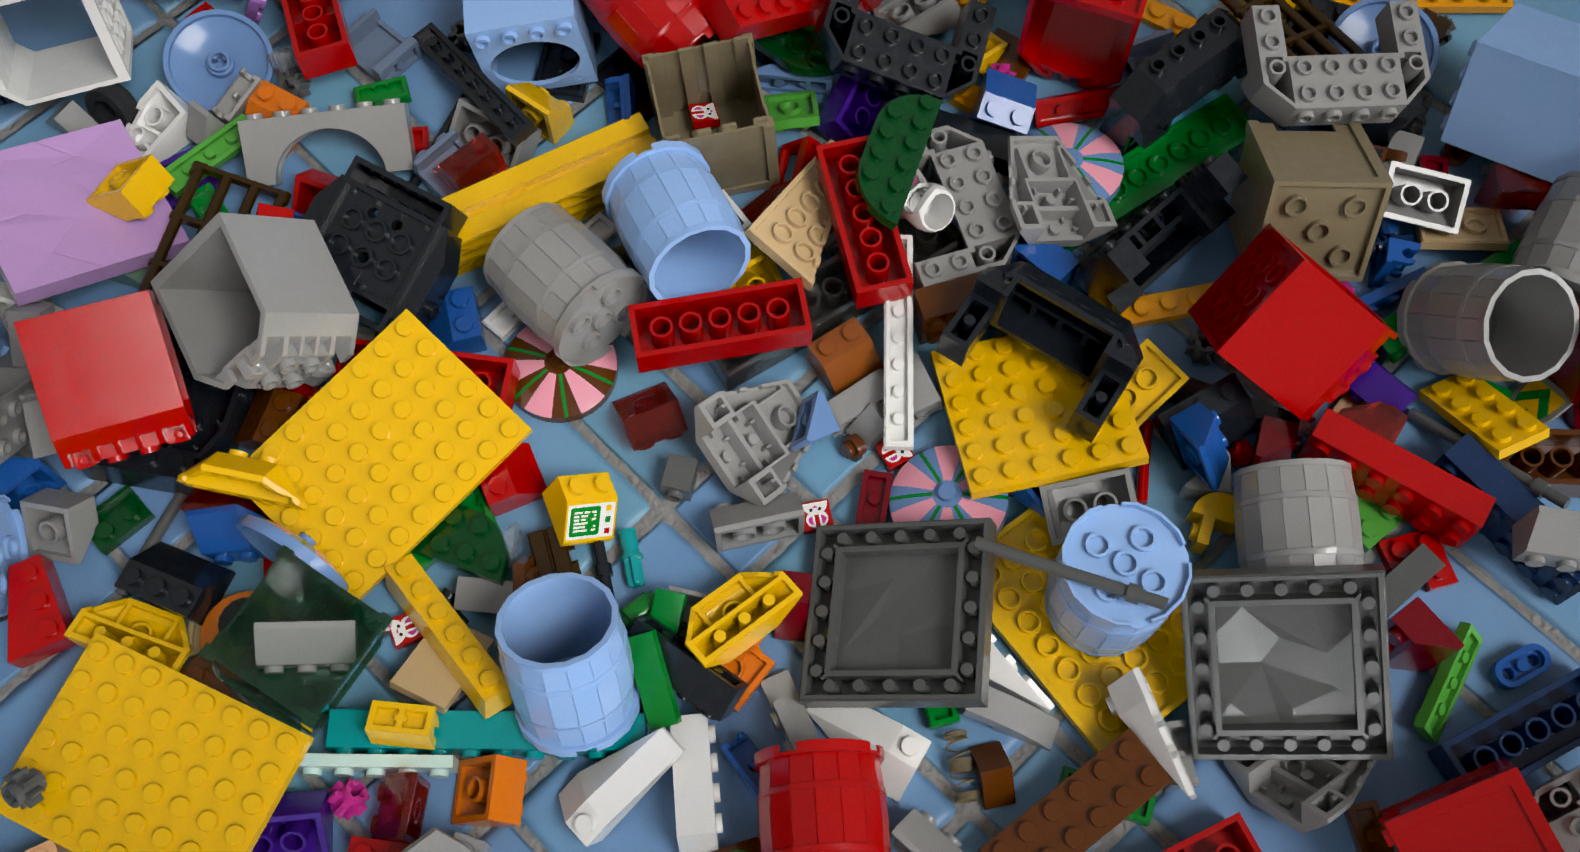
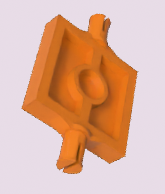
[694,636,775,714]

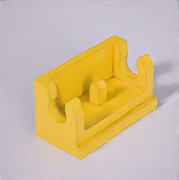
[364,700,439,750]

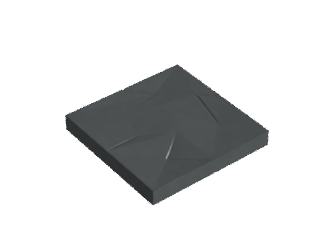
[799,518,997,708]
[1181,564,1394,760]

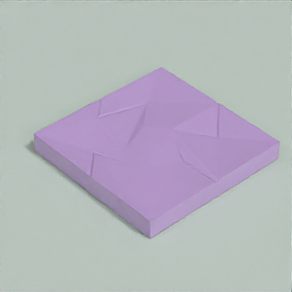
[0,119,190,307]

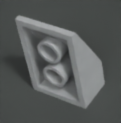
[873,0,961,36]
[1039,467,1138,546]

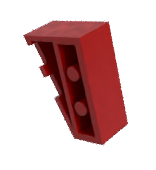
[7,554,78,669]

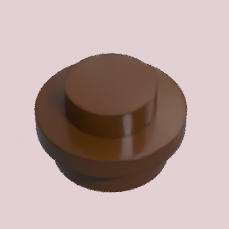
[840,433,866,462]

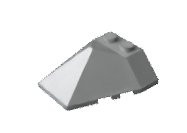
[1007,136,1118,247]
[694,379,810,506]
[1224,760,1377,834]

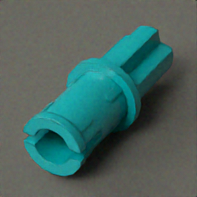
[618,528,645,589]

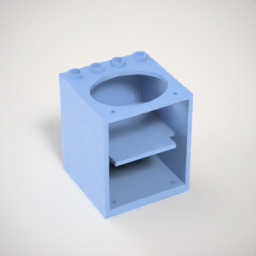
[463,0,598,96]
[1440,3,1580,183]

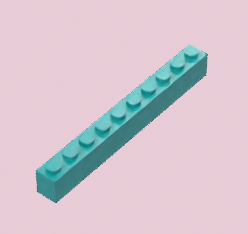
[325,709,648,761]

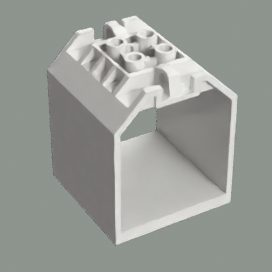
[0,0,134,106]

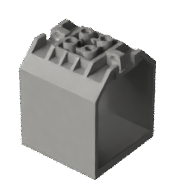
[150,212,360,390]

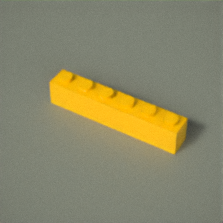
[384,553,512,720]

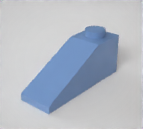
[757,62,833,96]

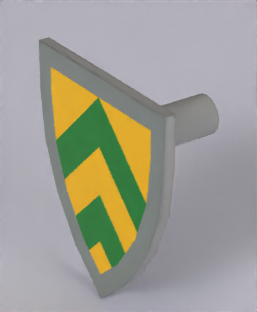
[1510,377,1573,424]

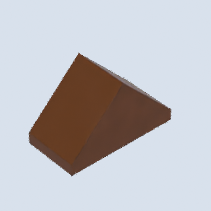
[969,741,1016,810]

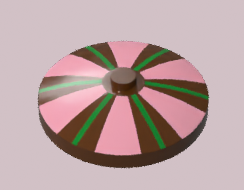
[505,326,618,423]

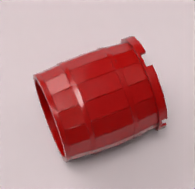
[582,0,716,70]
[753,738,891,852]

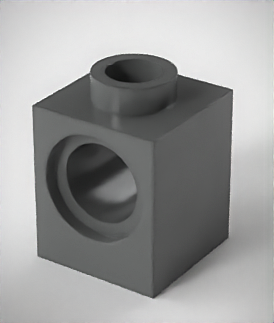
[660,453,700,502]

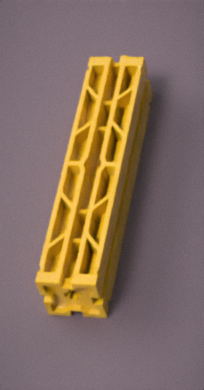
[396,112,657,277]

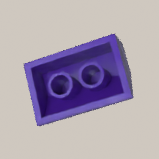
[815,75,898,142]
[1347,360,1420,423]
[252,789,333,852]

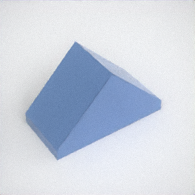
[790,390,840,451]

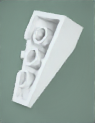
[125,80,192,163]
[989,633,1055,714]
[1105,667,1198,800]
[806,708,932,803]
[558,727,685,847]

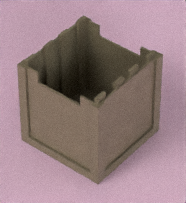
[641,32,780,196]
[1226,120,1394,281]

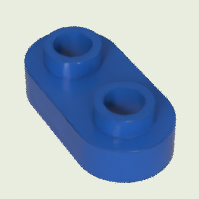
[1490,643,1551,690]

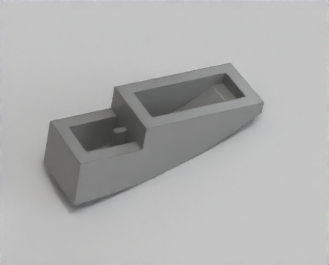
[963,686,1060,751]

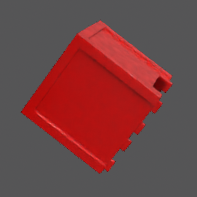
[1378,758,1564,852]

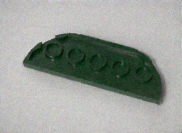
[754,25,836,77]
[855,94,942,231]
[411,504,510,586]

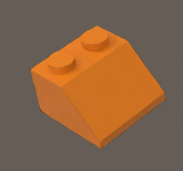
[245,80,311,157]
[451,754,528,827]

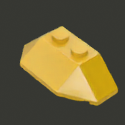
[177,449,308,511]
[685,571,803,668]
[64,598,192,672]

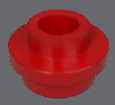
[1228,439,1254,467]

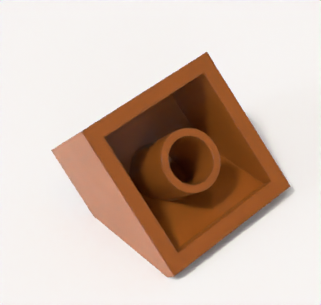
[807,316,884,397]

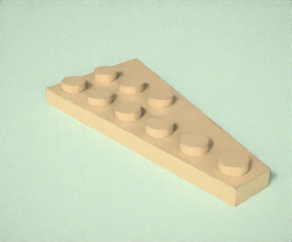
[745,139,835,291]

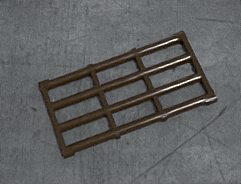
[1219,0,1367,56]
[138,161,292,327]

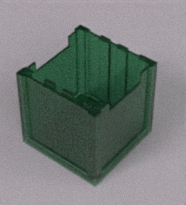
[198,544,394,738]

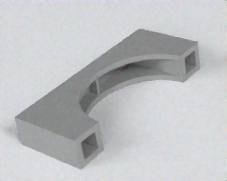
[237,98,416,186]

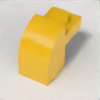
[1185,492,1235,555]

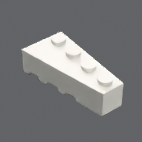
[670,713,723,852]

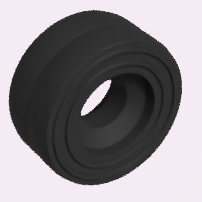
[85,83,139,127]

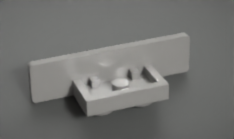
[761,670,820,751]

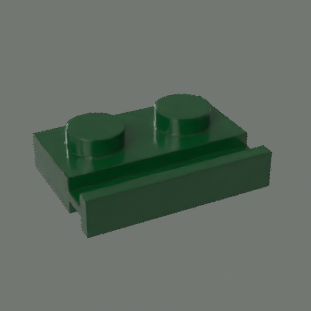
[91,484,156,556]

